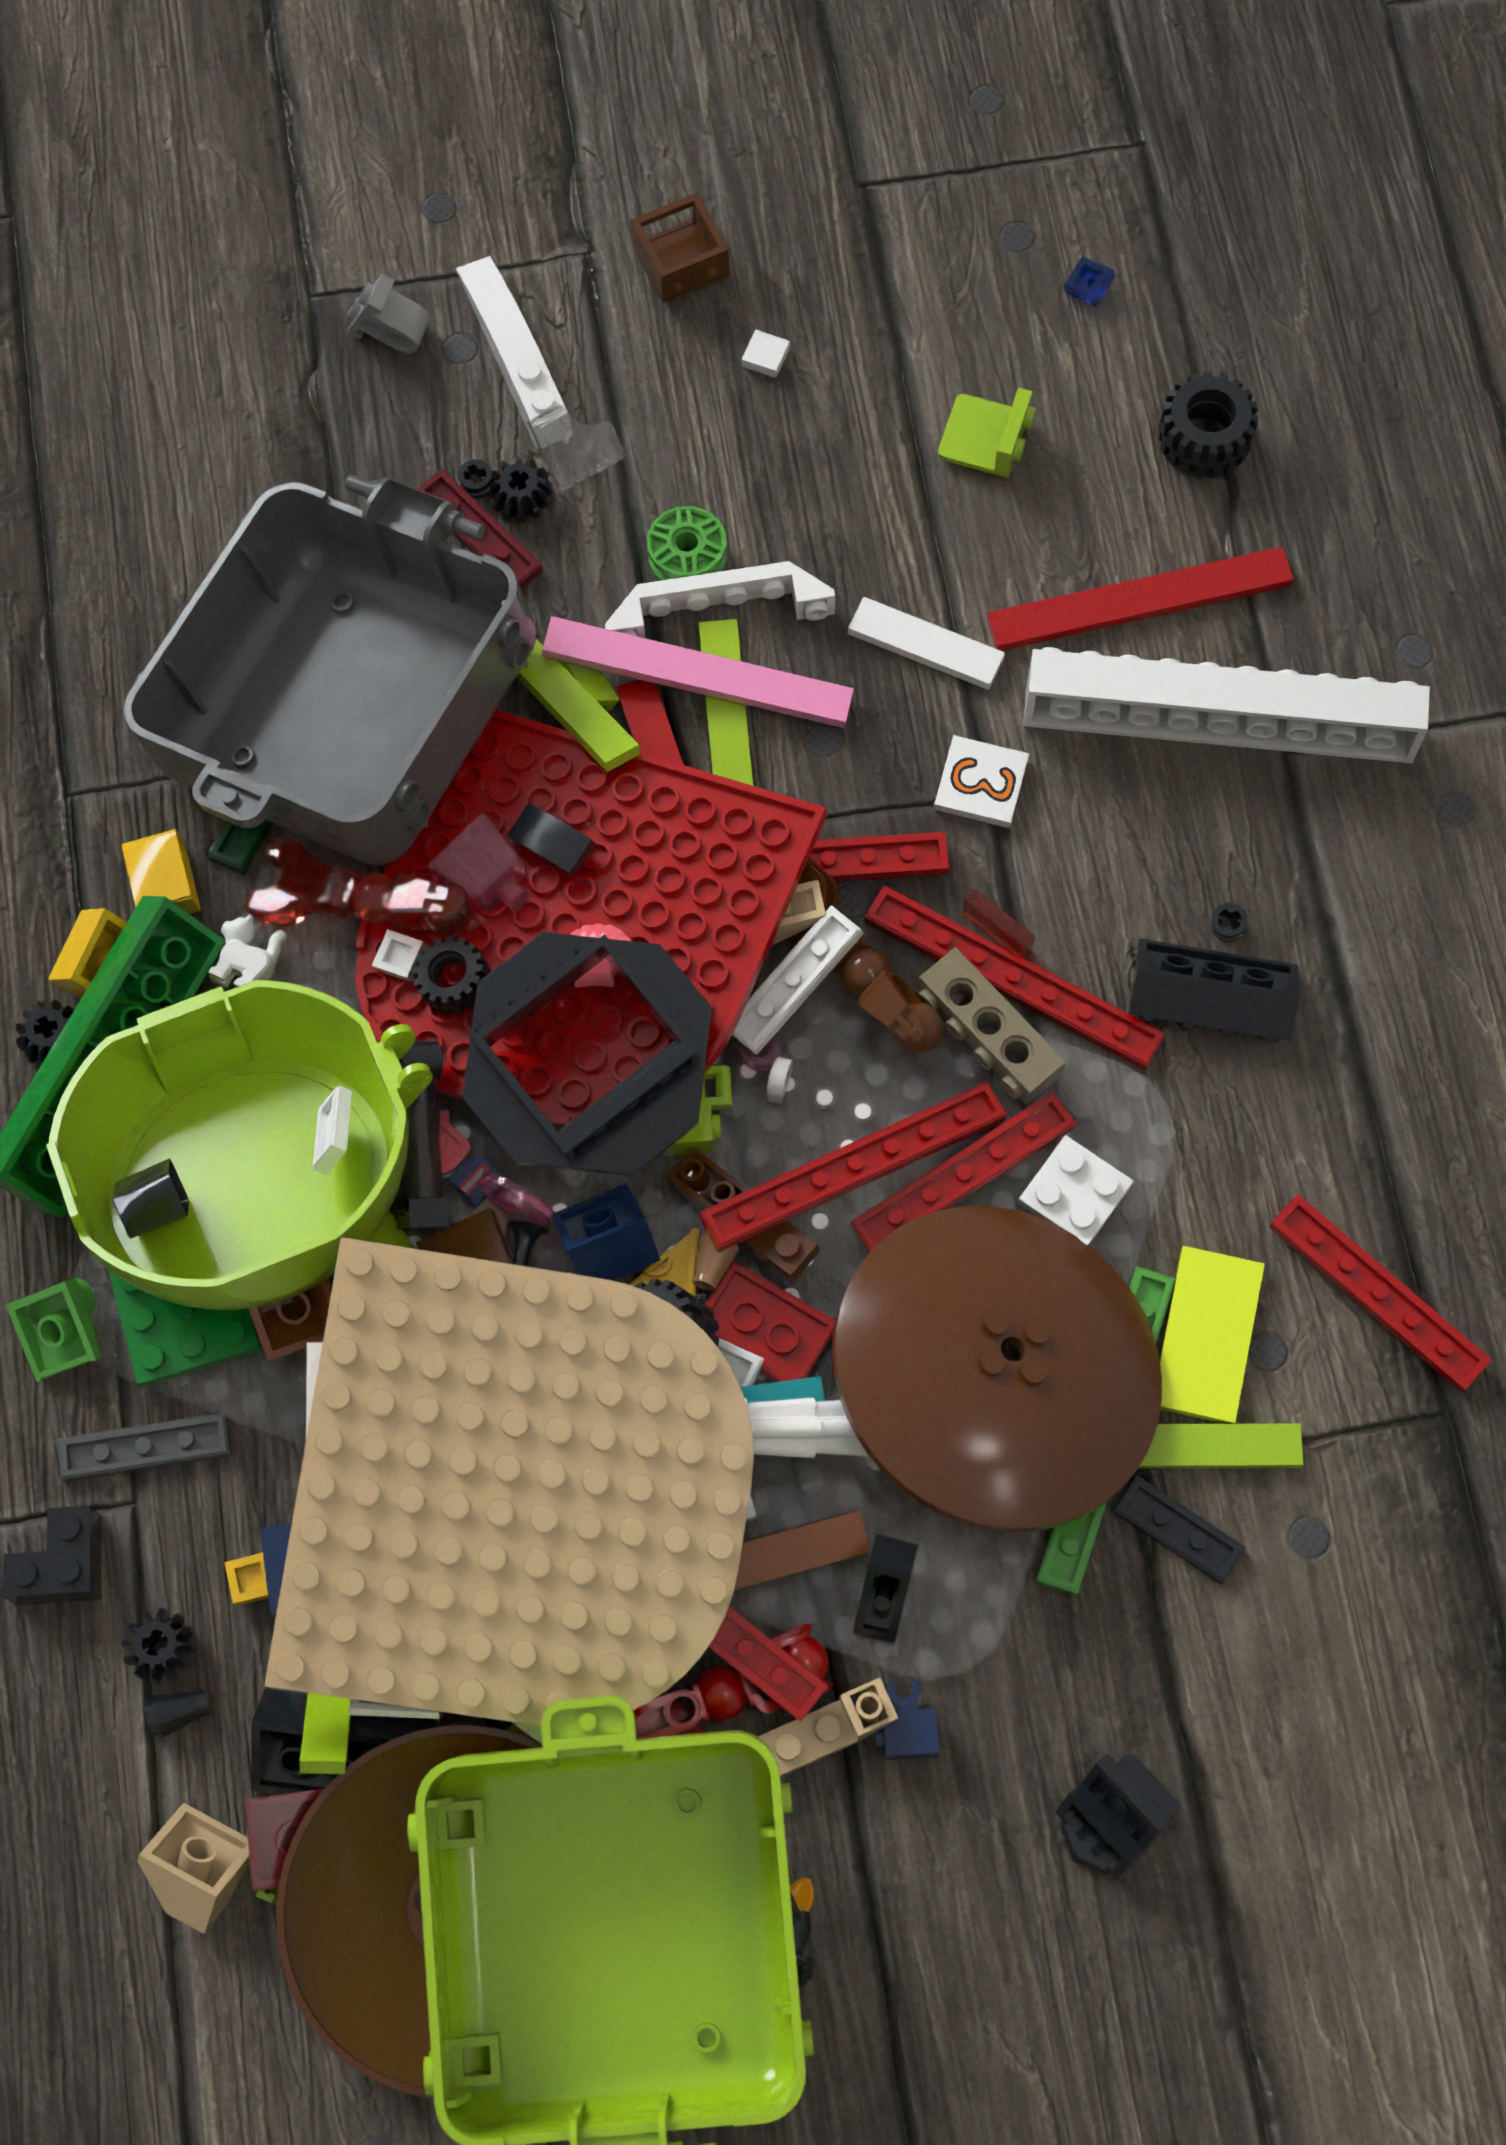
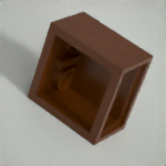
[630,193,730,303]

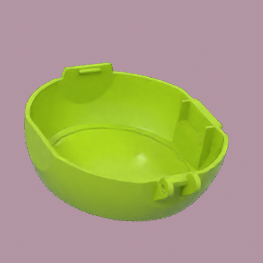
[46,980,433,1310]

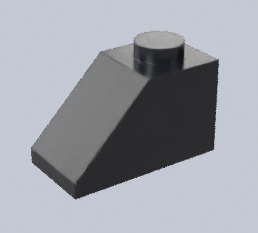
[853,1534,918,1644]

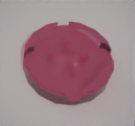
[477,1171,555,1227]

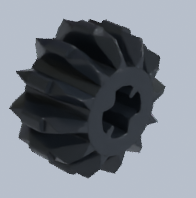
[488,456,553,524]
[15,999,75,1066]
[121,1608,197,1684]

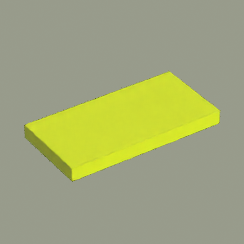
[1160,1246,1265,1424]

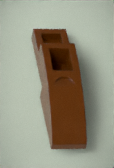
[665,1147,820,1282]

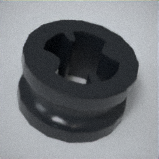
[458,459,492,498]
[1211,903,1248,942]

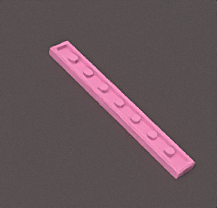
[542,616,854,728]

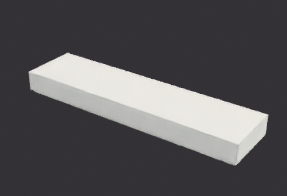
[848,597,1005,690]
[732,905,864,1055]

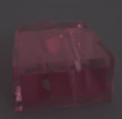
[428,813,528,912]

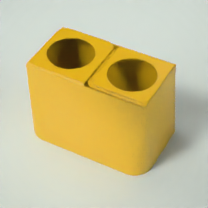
[121,829,201,914]

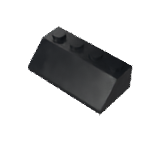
[1129,938,1300,1042]
[251,1689,436,1794]

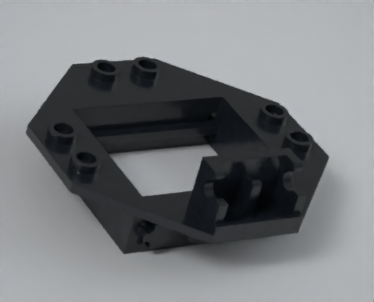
[462,932,712,1176]

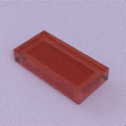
[962,889,1035,959]

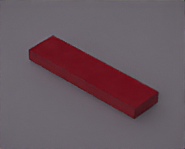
[417,468,543,589]

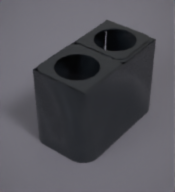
[112,1158,189,1239]

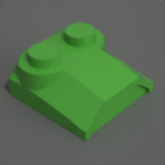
[6,1277,102,1382]

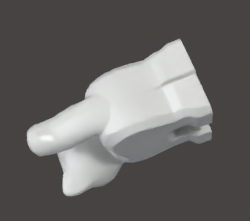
[208,914,287,988]

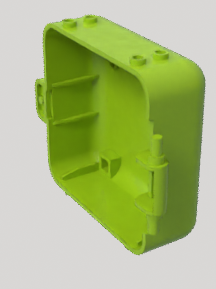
[408,1696,814,2145]

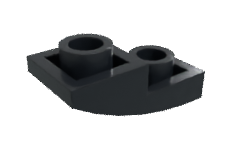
[507,803,596,877]

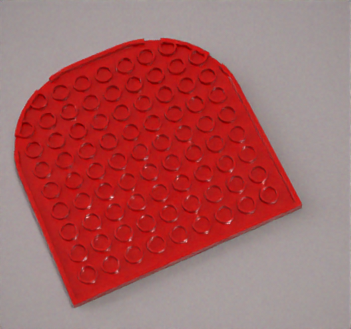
[355,710,828,1129]

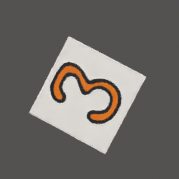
[934,735,1029,828]

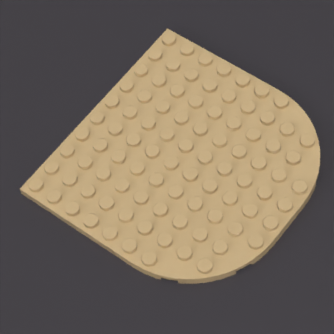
[264,1237,754,1725]

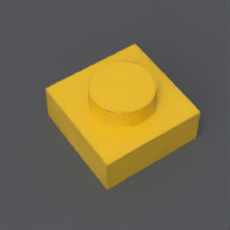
[225,1552,268,1606]

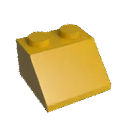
[48,908,127,999]

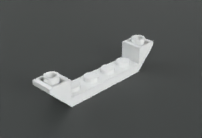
[605,561,835,639]

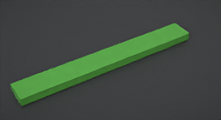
[1036,1266,1176,1596]

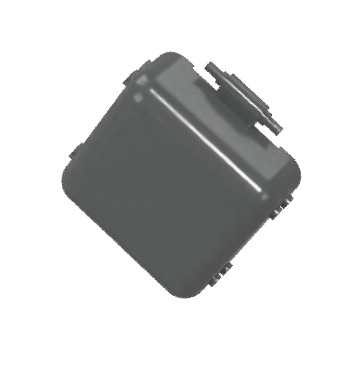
[124,475,536,865]

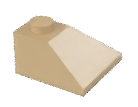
[137,1803,250,1934]

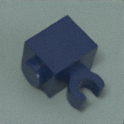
[875,1680,939,1760]

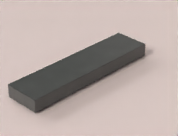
[58,1412,232,1483]

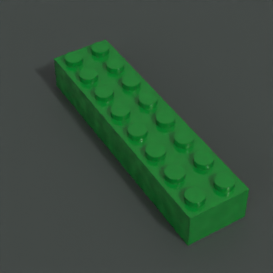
[0,896,226,1218]

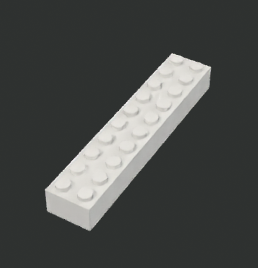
[1023,647,1430,763]

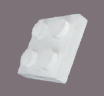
[1018,1135,1134,1246]

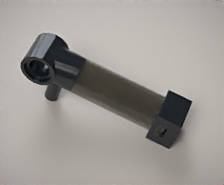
[396,1041,450,1229]

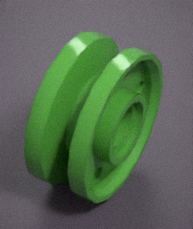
[647,506,727,581]

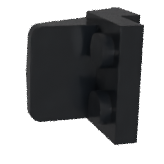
[1055,1754,1180,1880]

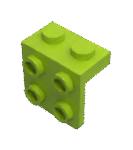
[938,387,1037,478]

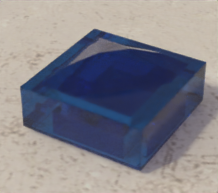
[1063,256,1115,306]

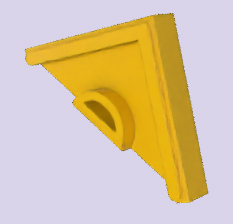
[629,1228,700,1297]

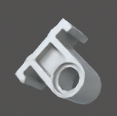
[347,273,431,353]

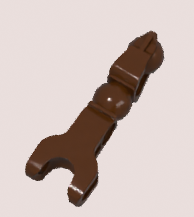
[784,858,945,1054]

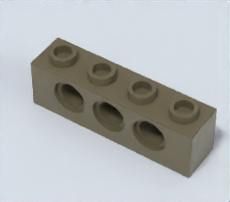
[917,947,1066,1105]

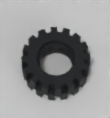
[412,935,491,1015]

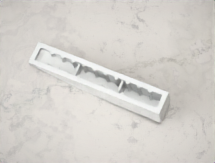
[456,256,571,449]

